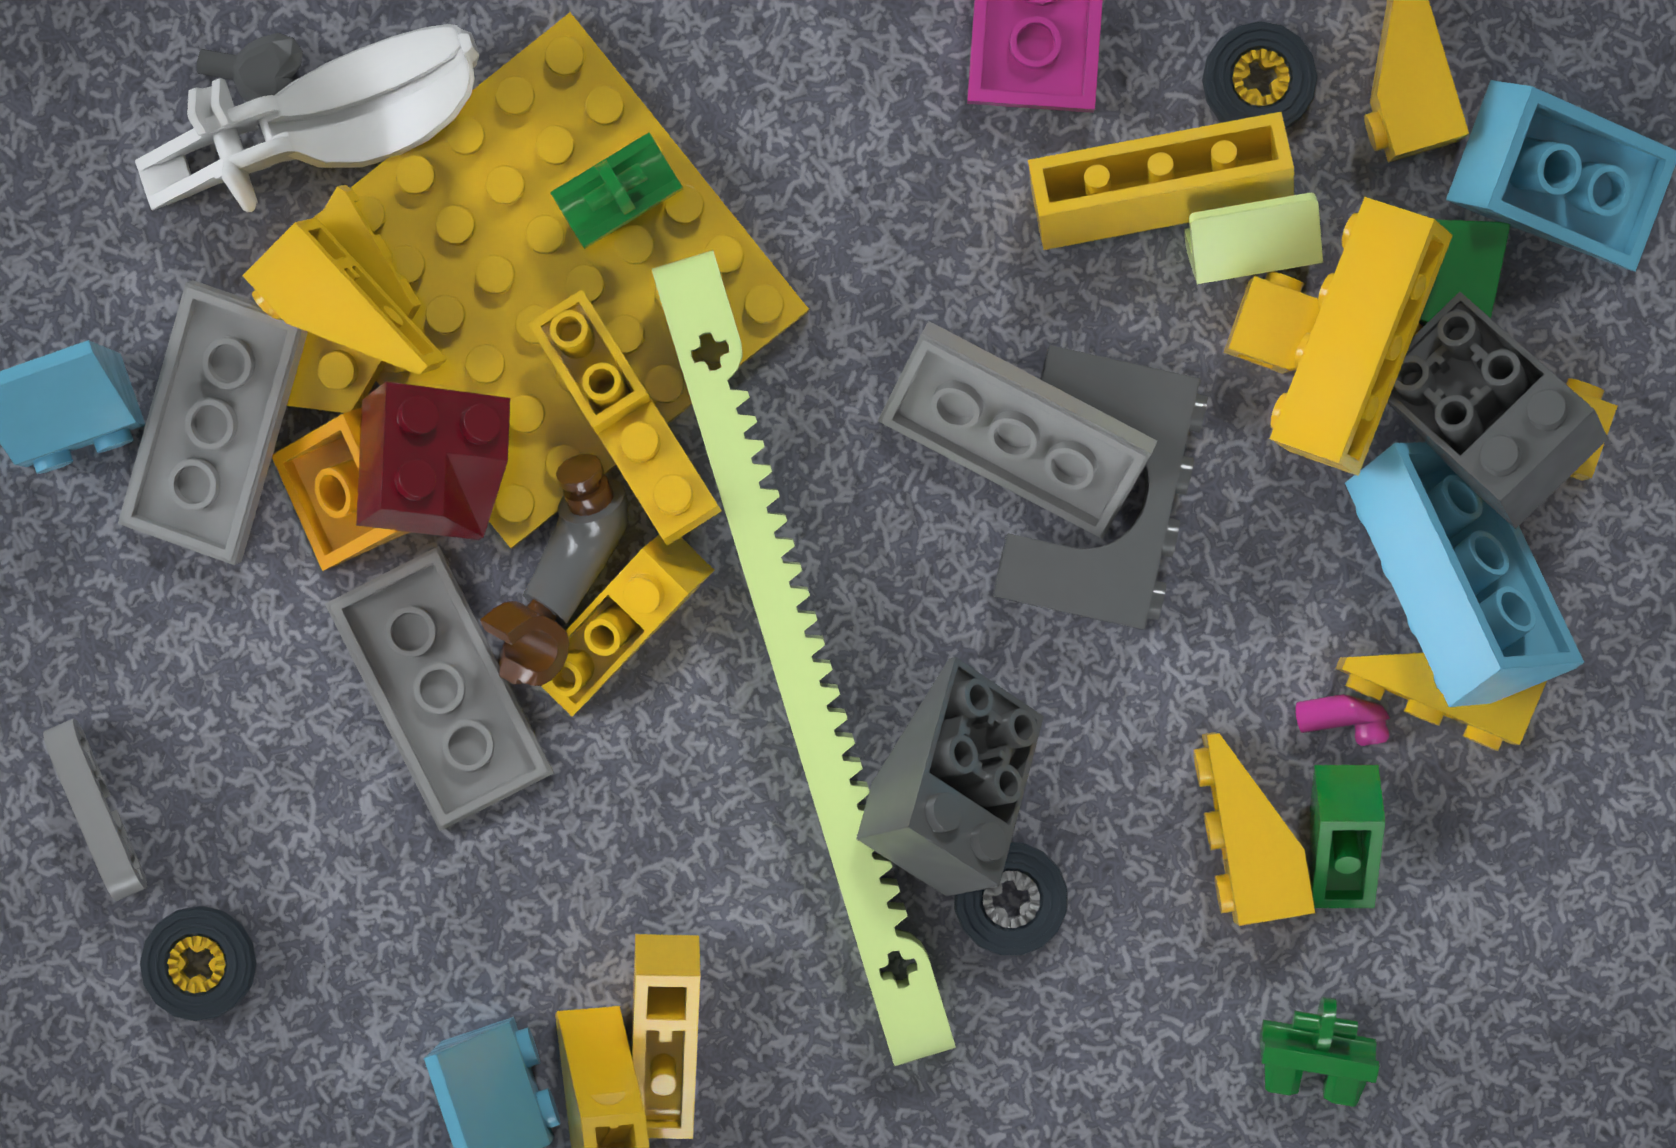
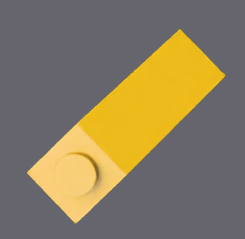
[1364,0,1469,163]
[242,218,447,375]
[631,934,701,1139]

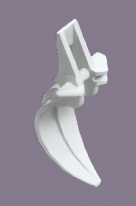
[135,24,479,212]

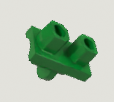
[550,132,683,249]
[1260,996,1380,1107]

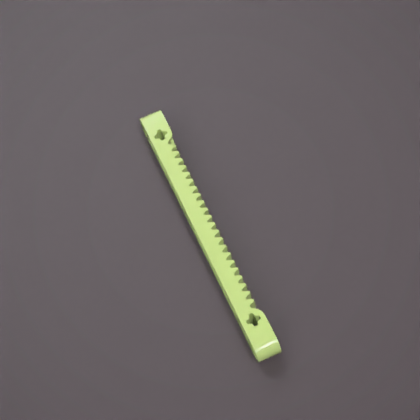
[652,250,956,1066]

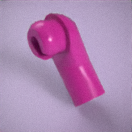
[1296,694,1390,746]

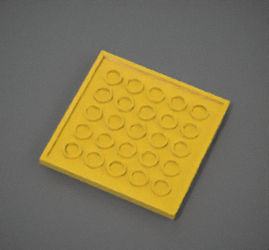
[313,12,809,549]

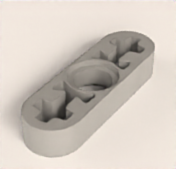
[43,718,147,901]

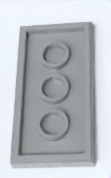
[118,280,308,565]
[878,321,1157,539]
[325,546,554,831]

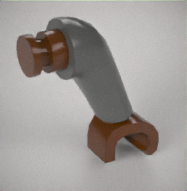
[480,454,629,686]

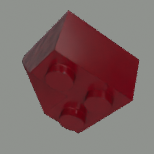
[356,381,510,540]

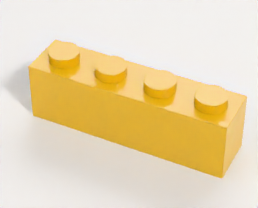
[1028,112,1294,250]
[1269,197,1453,476]

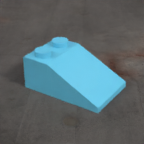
[1446,80,1676,272]
[0,340,145,474]
[424,1017,561,1148]

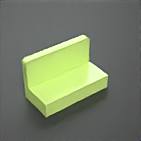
[1184,193,1323,284]

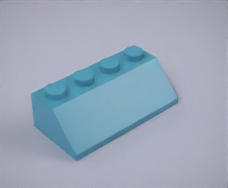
[1345,442,1584,707]

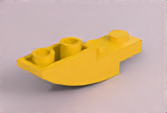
[527,289,722,545]

